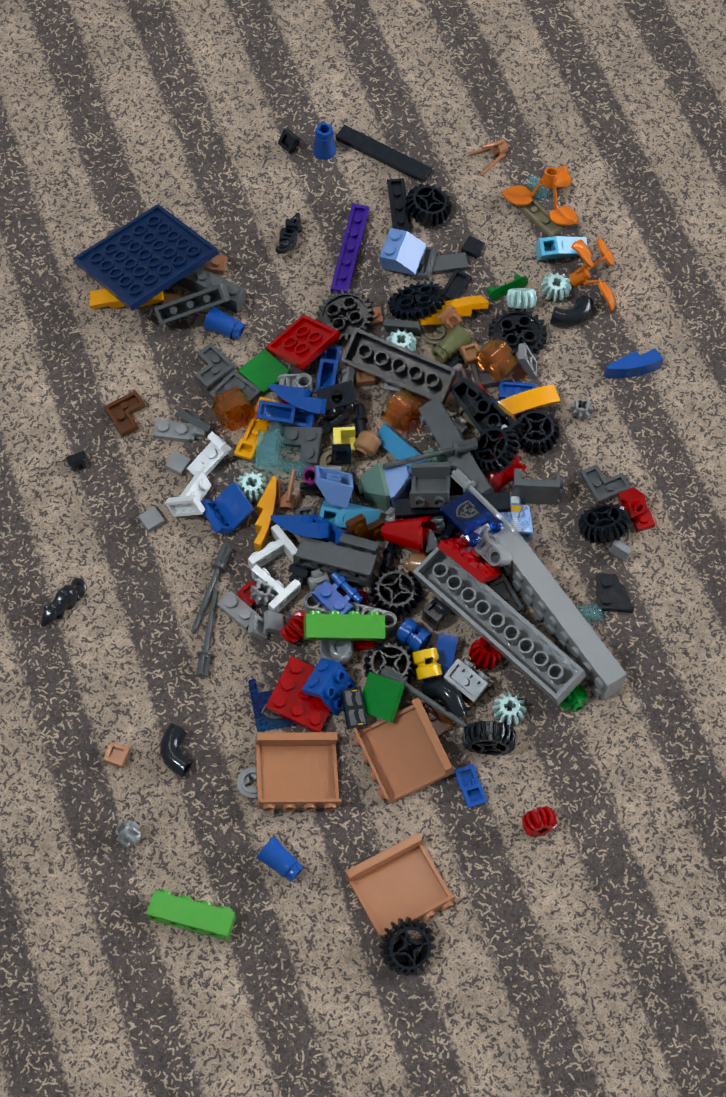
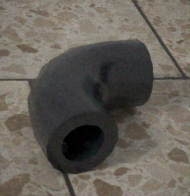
[550,296,594,327]
[422,678,467,718]
[160,723,193,777]

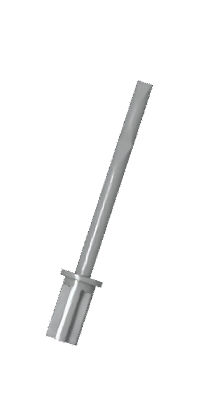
[451,468,519,537]

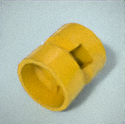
[412,648,443,680]

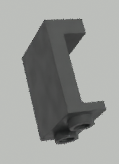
[409,462,451,508]
[511,468,564,505]

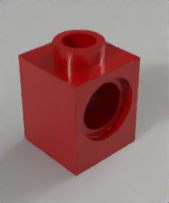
[617,487,648,518]

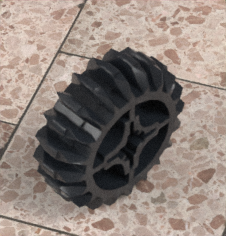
[405,183,452,227]
[516,407,560,455]
[471,423,521,474]
[578,502,631,545]
[370,567,422,618]
[363,640,417,683]
[462,720,517,756]
[379,917,436,976]

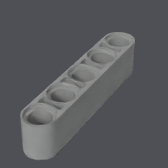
[304,592,397,635]

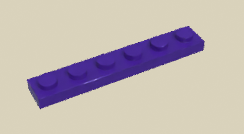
[331,204,369,294]

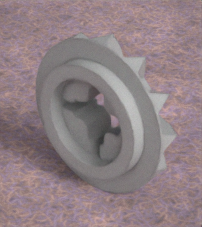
[237,767,257,799]

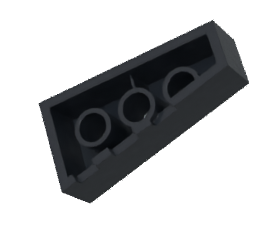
[449,378,526,438]

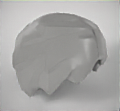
[319,640,353,664]

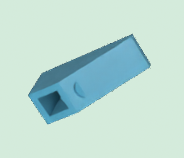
[535,236,588,261]
[320,499,381,528]

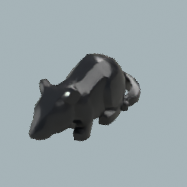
[275,213,301,254]
[41,578,86,626]

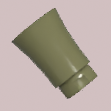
[432,324,472,363]

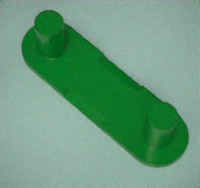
[487,274,528,301]

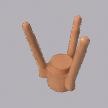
[468,139,508,176]
[277,468,305,512]

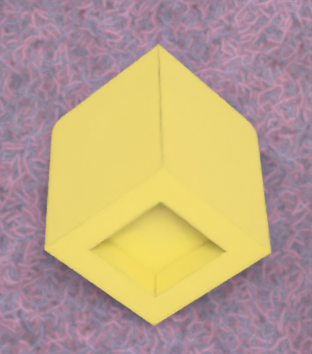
[333,427,355,452]

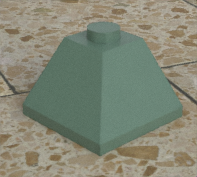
[357,462,390,512]

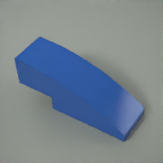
[315,345,342,396]
[604,348,663,378]
[269,384,327,414]
[256,400,315,427]
[271,515,329,538]

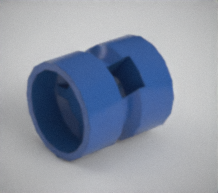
[395,617,432,652]

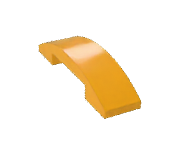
[498,384,560,416]
[233,397,276,461]

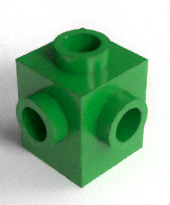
[559,683,589,712]

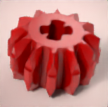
[280,610,305,644]
[469,637,503,670]
[522,806,557,837]

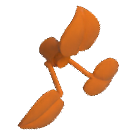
[501,165,578,226]
[569,238,615,312]

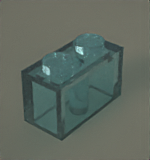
[255,431,285,470]

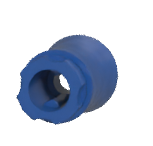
[313,122,336,160]
[203,306,245,340]
[256,836,304,882]

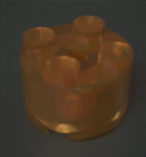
[476,338,518,382]
[212,386,255,431]
[381,388,422,432]

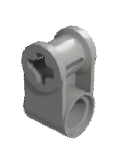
[277,373,313,395]
[474,532,512,566]

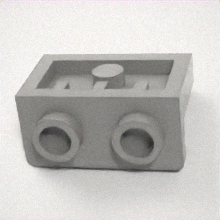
[444,658,492,702]

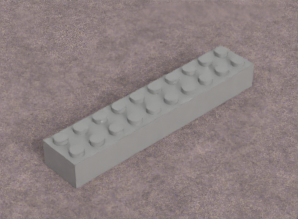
[493,524,627,701]
[413,547,586,705]

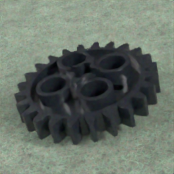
[388,281,447,321]
[316,289,374,344]
[488,308,547,360]

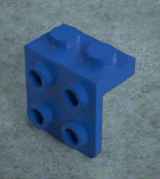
[200,482,254,535]
[301,658,356,715]

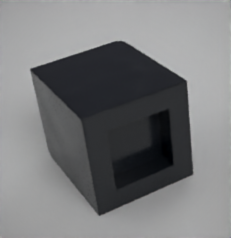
[422,597,450,631]

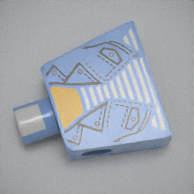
[496,496,533,541]

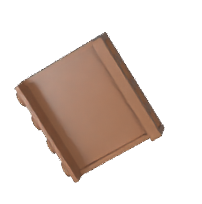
[353,697,455,804]
[255,732,342,812]
[345,833,456,941]

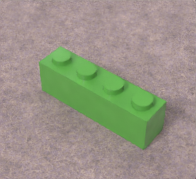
[304,610,385,641]
[146,889,236,941]

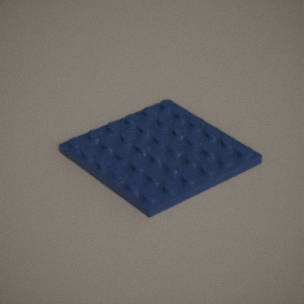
[73,204,219,311]

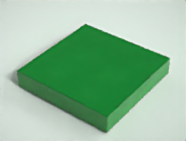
[238,349,290,396]
[362,672,405,723]

